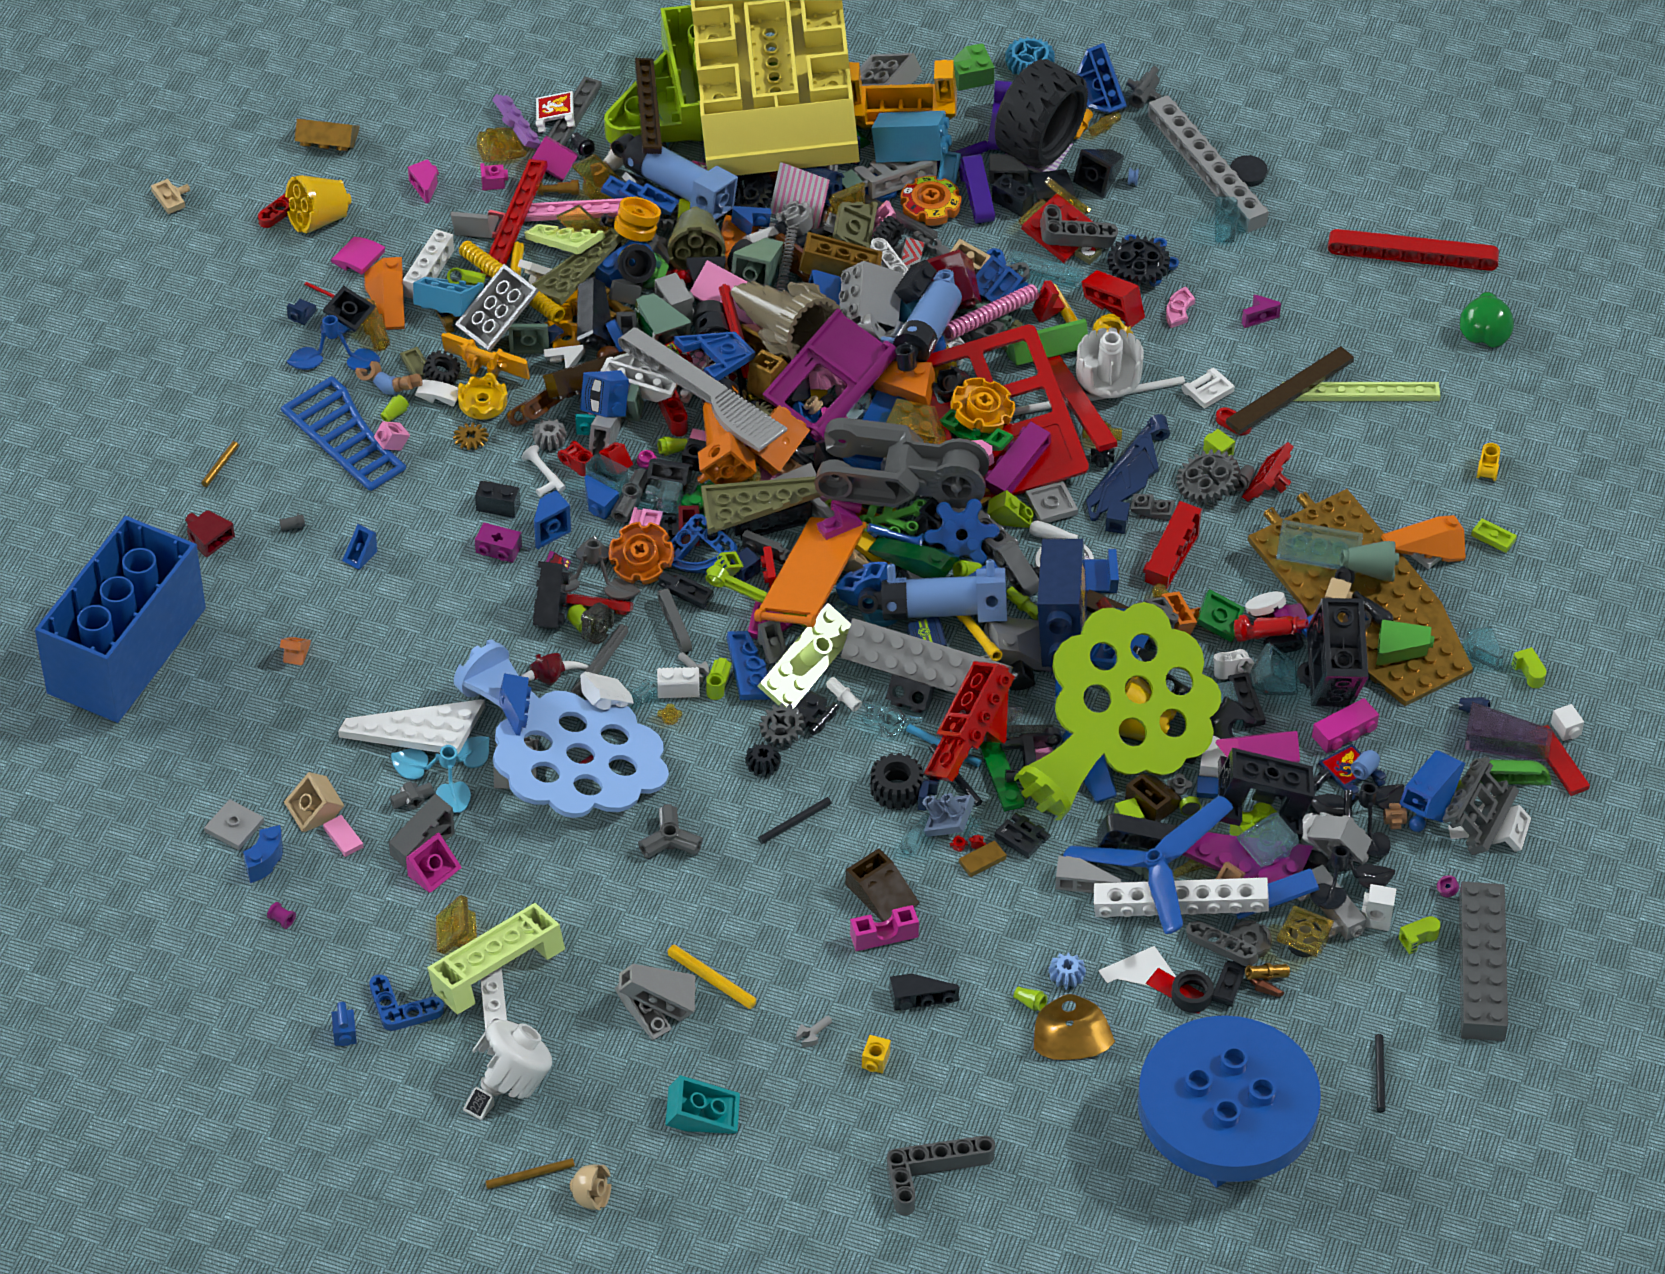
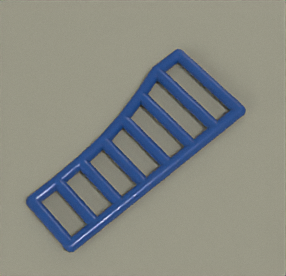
[281,376,406,491]

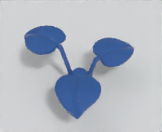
[286,315,380,370]

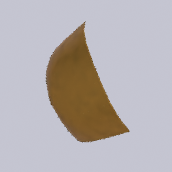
[1034,994,1115,1060]

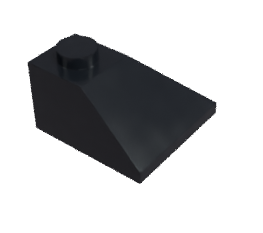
[322,285,376,332]

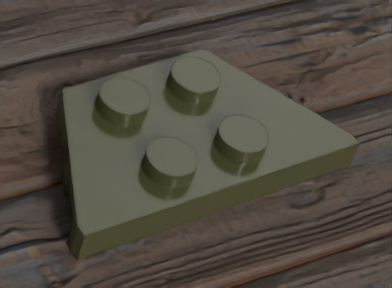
[833,202,878,248]

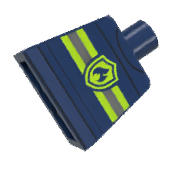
[907,617,947,647]

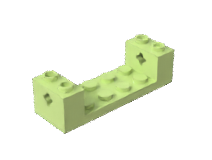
[427,903,565,1015]

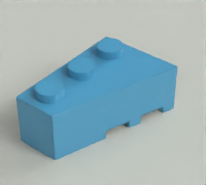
[413,277,484,317]

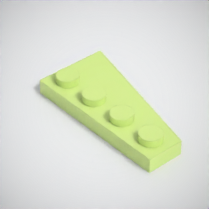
[524,224,605,254]

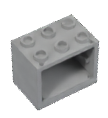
[839,261,903,332]

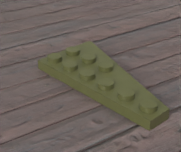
[531,228,625,305]
[701,476,822,535]

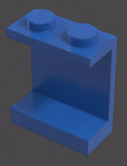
[1085,549,1119,593]

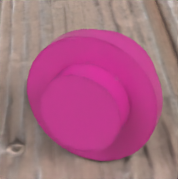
[637,450,656,469]

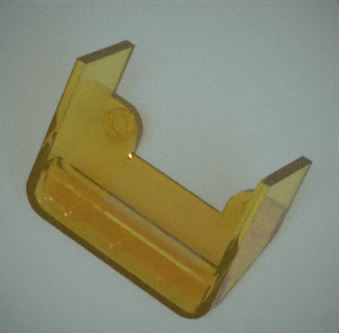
[556,154,622,233]

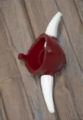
[522,653,589,686]

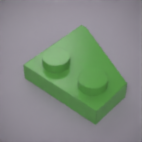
[642,252,669,289]

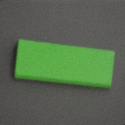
[1006,319,1088,365]

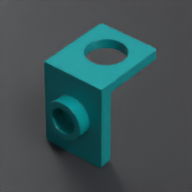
[575,414,596,435]

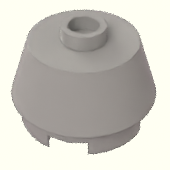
[776,201,813,236]

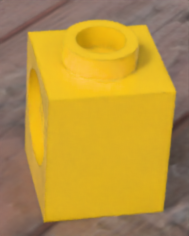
[862,1035,891,1074]

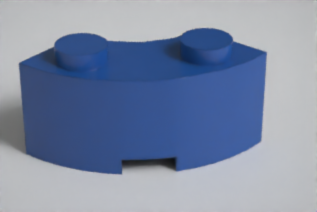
[835,562,888,606]
[243,825,283,883]

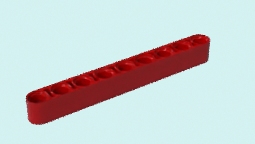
[1328,229,1499,271]

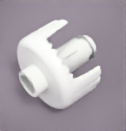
[1076,328,1144,398]
[473,1020,552,1099]

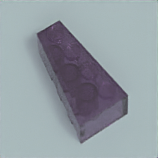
[1465,702,1553,762]

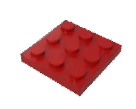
[1021,193,1093,264]

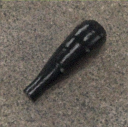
[1352,591,1394,626]

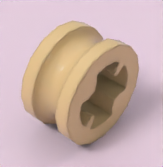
[803,395,823,415]

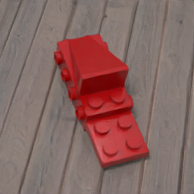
[924,661,1015,782]

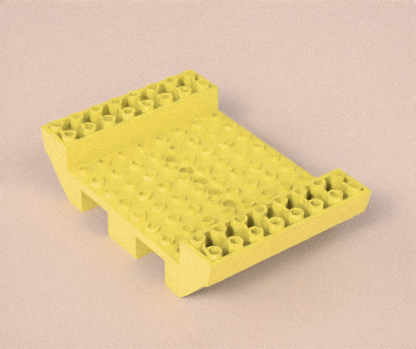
[691,0,860,175]

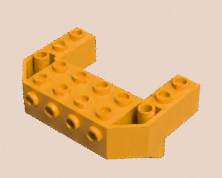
[849,60,957,130]

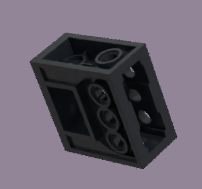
[1306,598,1368,707]

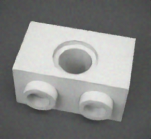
[1361,884,1396,931]

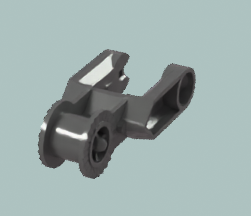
[814,418,990,509]

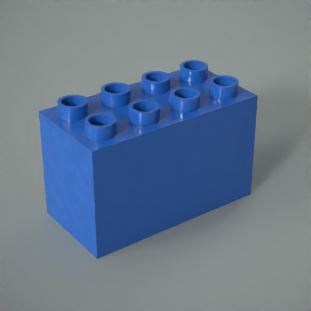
[35,516,206,723]

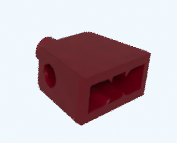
[185,510,235,558]

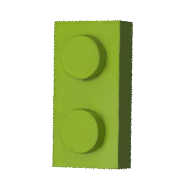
[1471,518,1517,553]

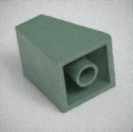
[731,238,784,287]

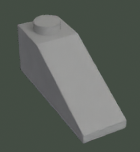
[1055,856,1121,893]

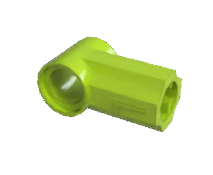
[447,268,486,286]
[706,657,732,700]

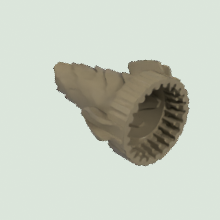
[731,281,842,361]

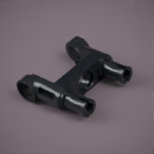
[1000,727,1062,783]

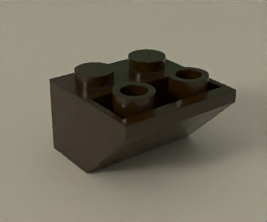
[1125,774,1183,822]

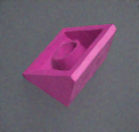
[532,135,578,182]
[406,833,462,893]

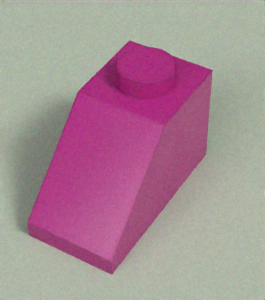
[408,159,439,204]

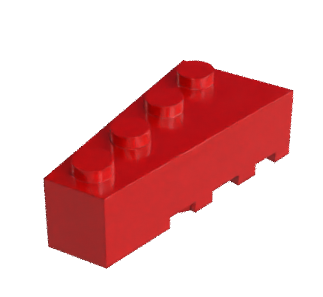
[1143,501,1202,590]

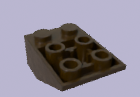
[845,848,920,922]

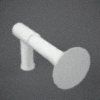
[522,445,566,497]

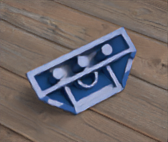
[1077,43,1127,114]

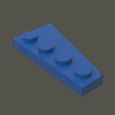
[726,631,771,700]

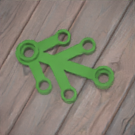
[859,499,926,540]

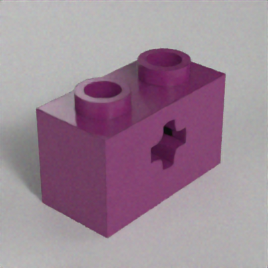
[475,522,522,563]

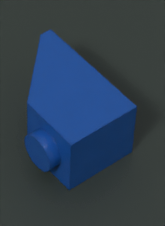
[584,475,619,520]

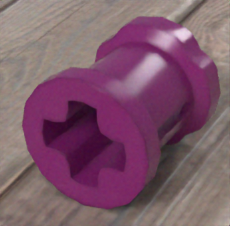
[267,902,296,929]

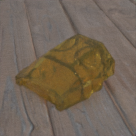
[476,127,527,162]

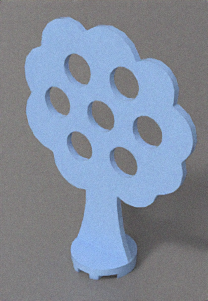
[454,639,669,818]

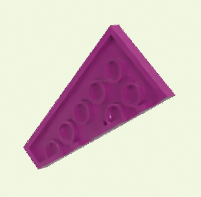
[1182,832,1313,902]

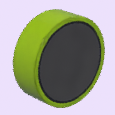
[1179,796,1201,816]

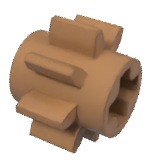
[1383,803,1407,829]

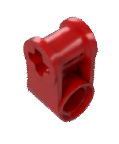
[557,441,594,477]

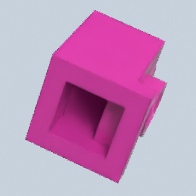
[480,163,508,190]

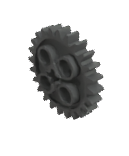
[1176,449,1241,505]

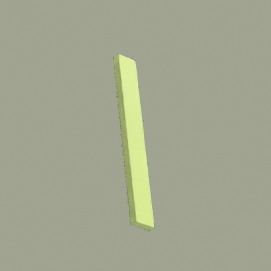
[1282,382,1441,401]

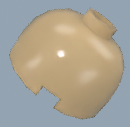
[570,1164,611,1210]

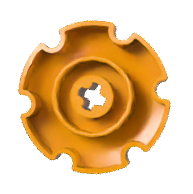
[951,378,1015,433]

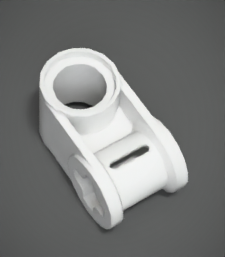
[1214,649,1255,679]

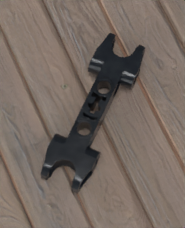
[1127,645,1258,739]

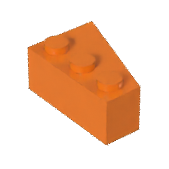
[873,361,935,409]

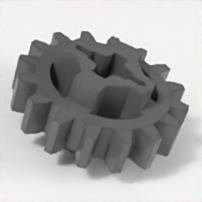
[759,703,805,748]

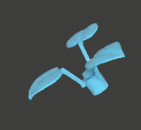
[391,736,490,813]

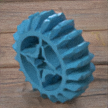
[1005,36,1055,75]

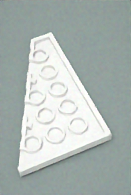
[338,699,485,754]

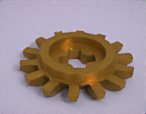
[453,422,489,450]

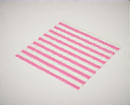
[770,162,830,229]

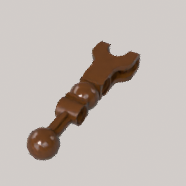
[507,346,619,427]

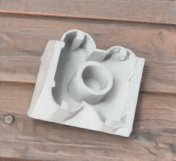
[580,671,634,710]

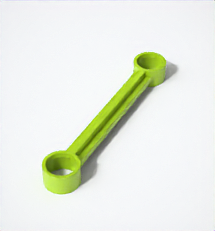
[705,565,807,628]

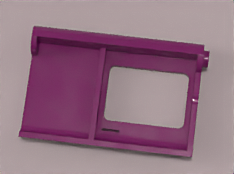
[763,308,896,441]

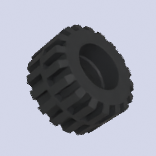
[870,753,924,810]

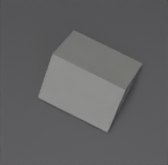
[451,212,499,238]

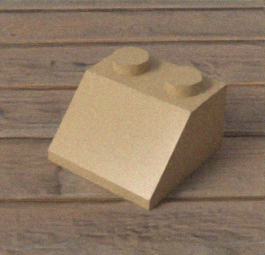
[284,772,344,832]

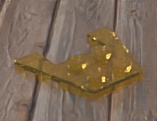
[886,398,947,445]

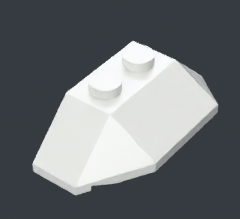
[601,353,678,402]

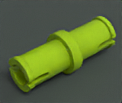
[1006,586,1038,621]

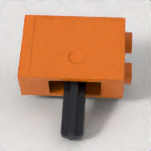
[746,405,814,476]

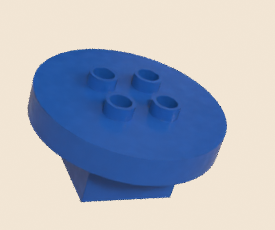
[1138,1016,1321,1188]

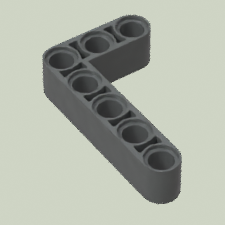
[886,1136,995,1216]

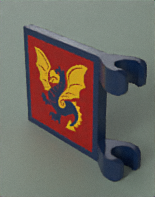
[1318,744,1386,800]

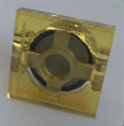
[1276,905,1334,957]

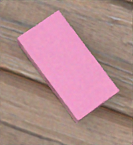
[323,815,364,857]

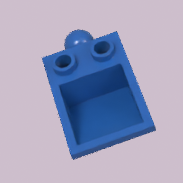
[1399,750,1466,832]

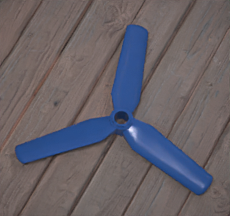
[1063,796,1233,934]

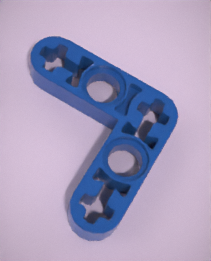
[369,974,444,1031]

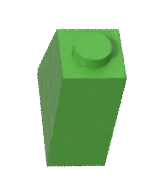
[1376,620,1434,665]

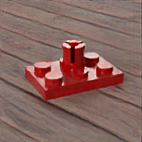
[1242,442,1294,502]

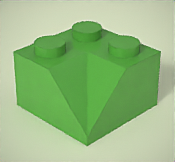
[952,43,995,91]

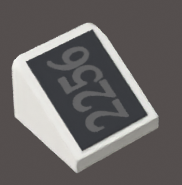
[463,1087,494,1121]

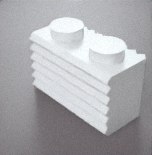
[657,667,700,698]

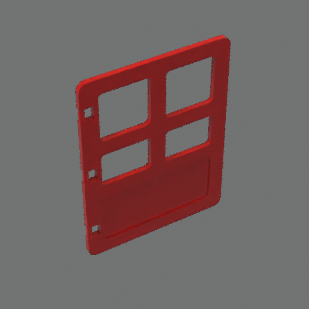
[922,324,1089,498]

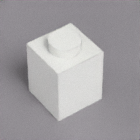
[1551,704,1584,741]

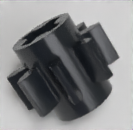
[1090,448,1115,468]

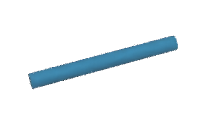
[906,724,982,767]

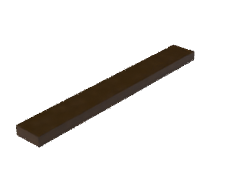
[635,58,662,154]
[1226,346,1354,435]

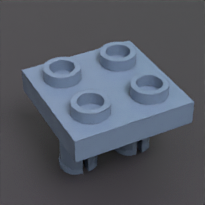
[922,793,975,837]

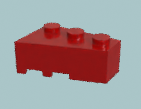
[1081,270,1145,328]

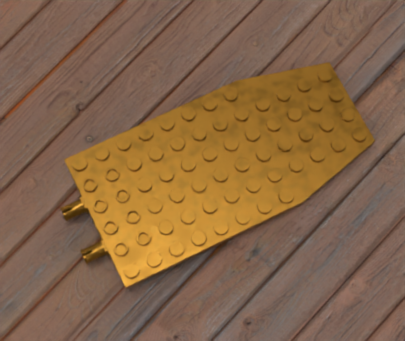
[1247,489,1473,706]

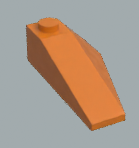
[1381,515,1466,562]

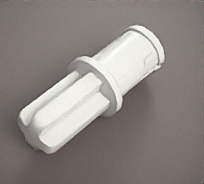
[826,677,862,712]

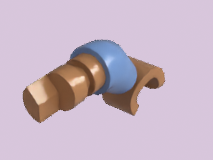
[355,361,423,395]

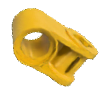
[1476,443,1500,481]

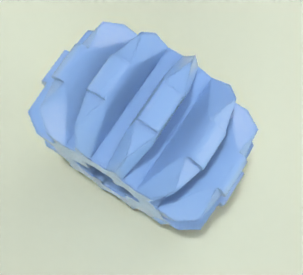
[1049,952,1086,990]

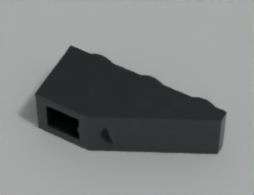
[889,974,959,1011]

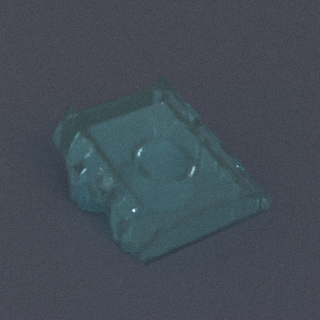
[1237,812,1299,867]

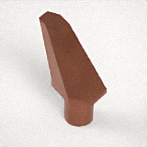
[1250,979,1284,997]

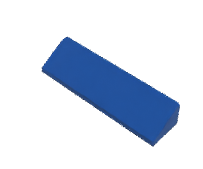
[1236,869,1319,919]

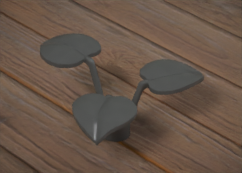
[565,535,640,600]

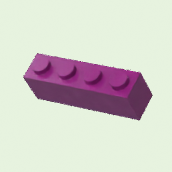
[984,421,1051,496]

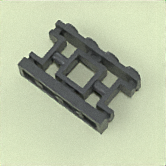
[1442,757,1519,855]

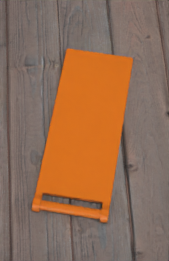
[754,517,867,628]

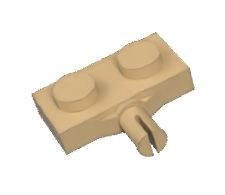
[151,179,190,214]

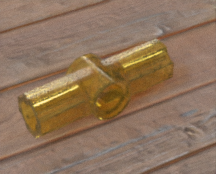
[363,298,390,351]

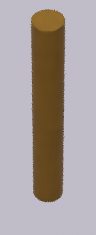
[201,441,239,487]

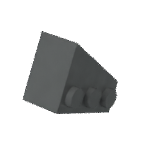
[389,793,455,869]

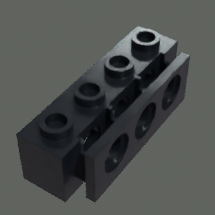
[732,500,812,541]

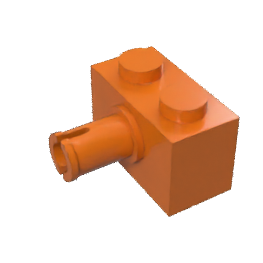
[1161,591,1201,635]

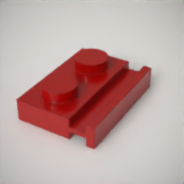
[760,546,776,588]

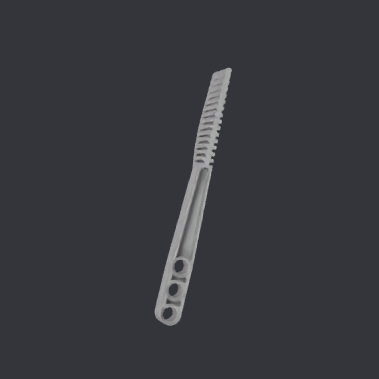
[618,328,788,452]

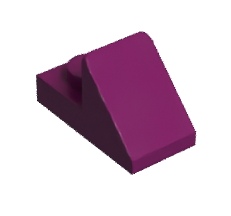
[1242,294,1281,328]
[817,504,863,540]

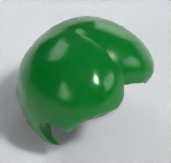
[1460,292,1514,348]

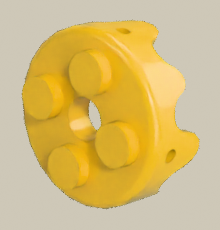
[458,372,508,420]

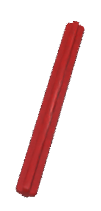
[719,284,751,380]

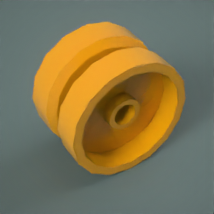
[614,197,661,242]

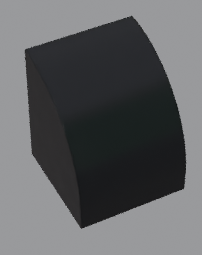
[1009,660,1035,690]

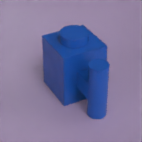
[331,1002,357,1046]

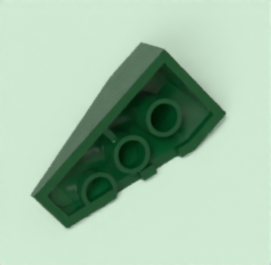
[868,537,959,578]

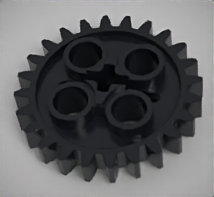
[725,172,774,216]
[1107,235,1170,287]

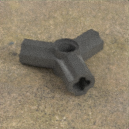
[638,804,703,858]

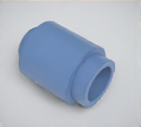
[1351,750,1380,780]

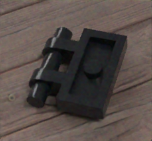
[794,690,839,735]
[994,813,1050,858]

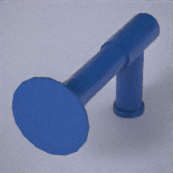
[867,523,924,545]

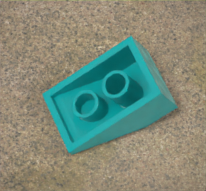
[665,1075,740,1134]

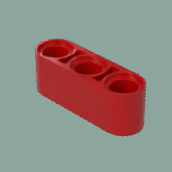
[658,389,688,437]

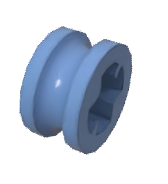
[1128,168,1139,186]

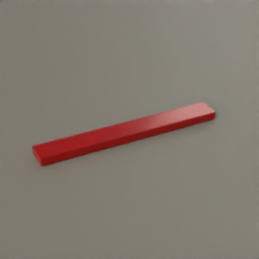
[481,159,548,278]
[1048,355,1117,452]

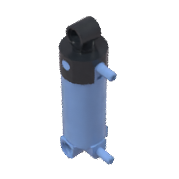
[880,269,962,371]

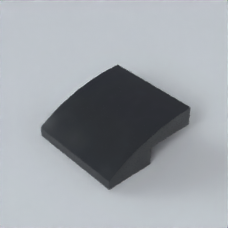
[1029,169,1075,203]

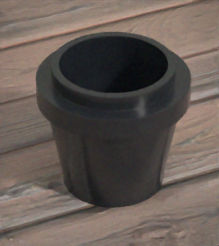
[617,244,656,283]

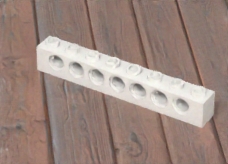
[1094,878,1269,918]

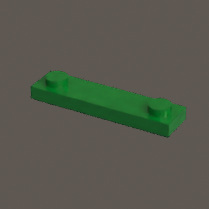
[979,741,1024,812]

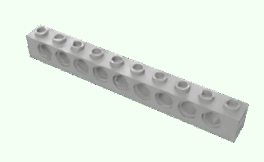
[1148,95,1269,233]

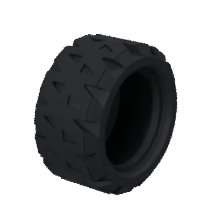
[995,59,1088,169]

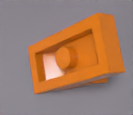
[280,637,311,665]

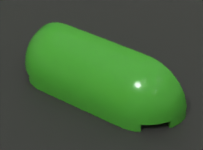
[1479,759,1551,785]

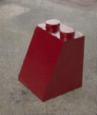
[927,249,981,314]

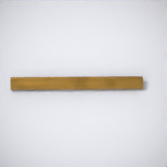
[485,1158,575,1189]

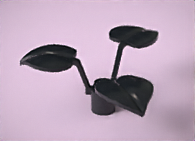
[1311,783,1404,857]
[1303,845,1395,909]

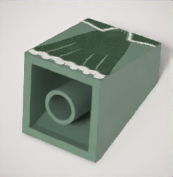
[635,293,691,345]

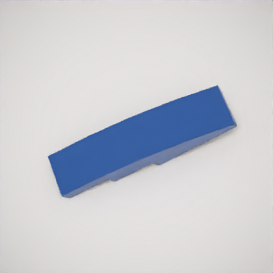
[601,176,679,215]

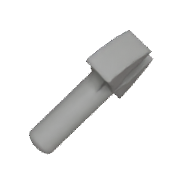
[678,652,709,682]
[796,1016,832,1047]

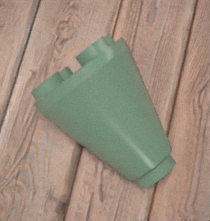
[1340,541,1399,582]

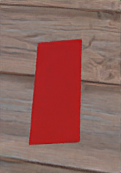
[1145,968,1205,1014]

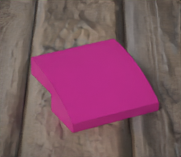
[331,237,385,275]

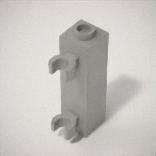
[1298,865,1366,940]

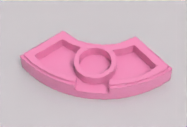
[1166,287,1195,328]

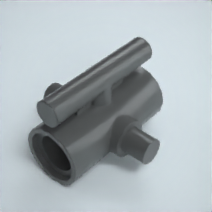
[1126,66,1162,108]

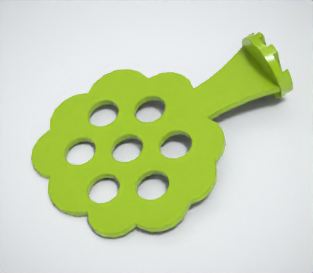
[1014,602,1221,821]

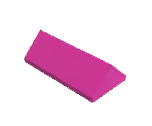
[1215,731,1300,763]

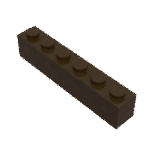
[543,351,626,400]

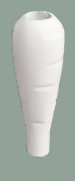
[1029,520,1078,539]

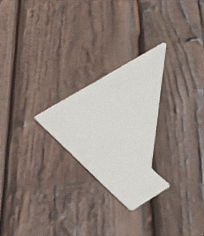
[1099,946,1176,986]

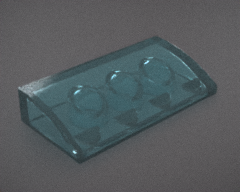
[1276,520,1363,573]

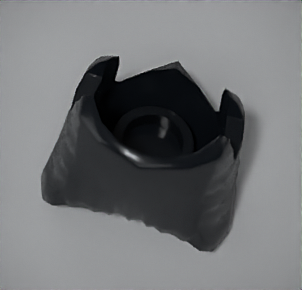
[932,366,972,403]

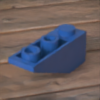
[499,673,532,736]

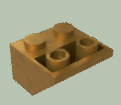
[747,349,788,402]

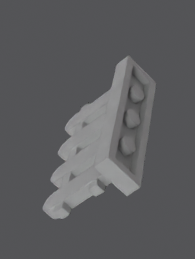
[854,160,937,199]

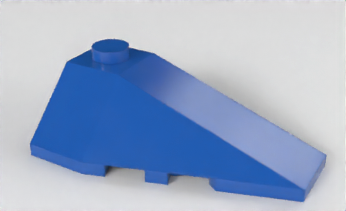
[1062,730,1117,803]

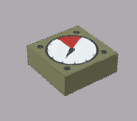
[1075,247,1102,265]

